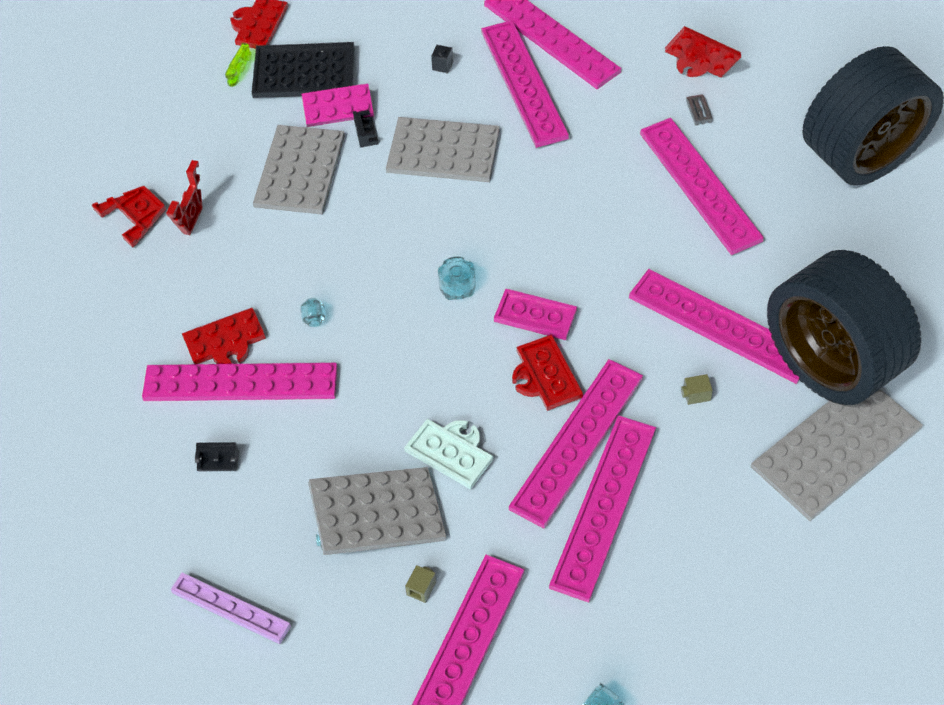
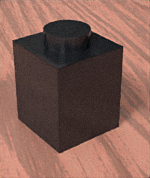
[431,44,453,73]

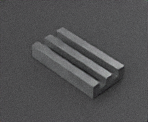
[686,94,712,126]

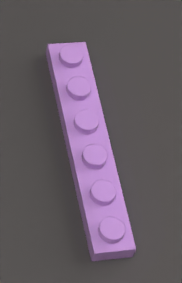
[171,573,291,644]

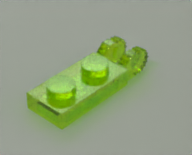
[225,43,252,87]

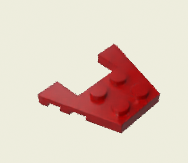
[166,160,203,235]
[92,186,166,248]

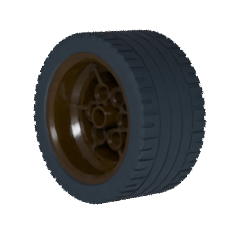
[802,46,944,186]
[767,250,921,405]

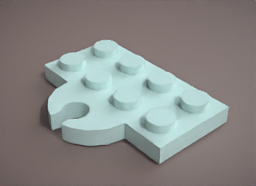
[404,419,493,490]

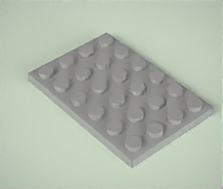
[386,117,500,182]
[253,125,345,215]
[308,467,446,555]

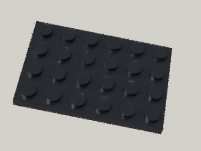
[251,42,355,98]

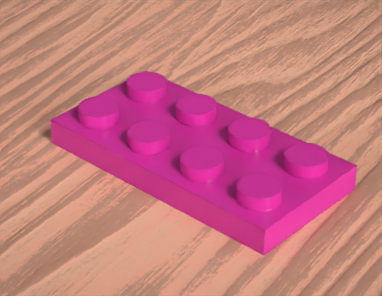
[301,83,374,127]
[494,289,577,340]

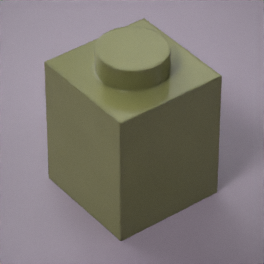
[681,374,713,405]
[405,565,436,603]

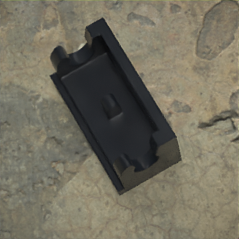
[353,110,379,148]
[195,442,239,472]

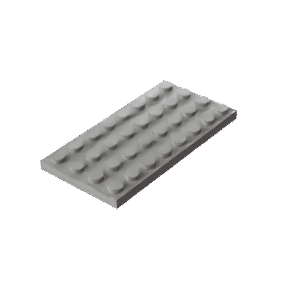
[751,389,923,521]

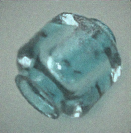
[300,298,326,327]

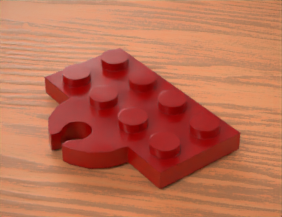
[230,0,288,49]
[665,26,741,78]
[182,307,266,364]
[512,334,583,411]

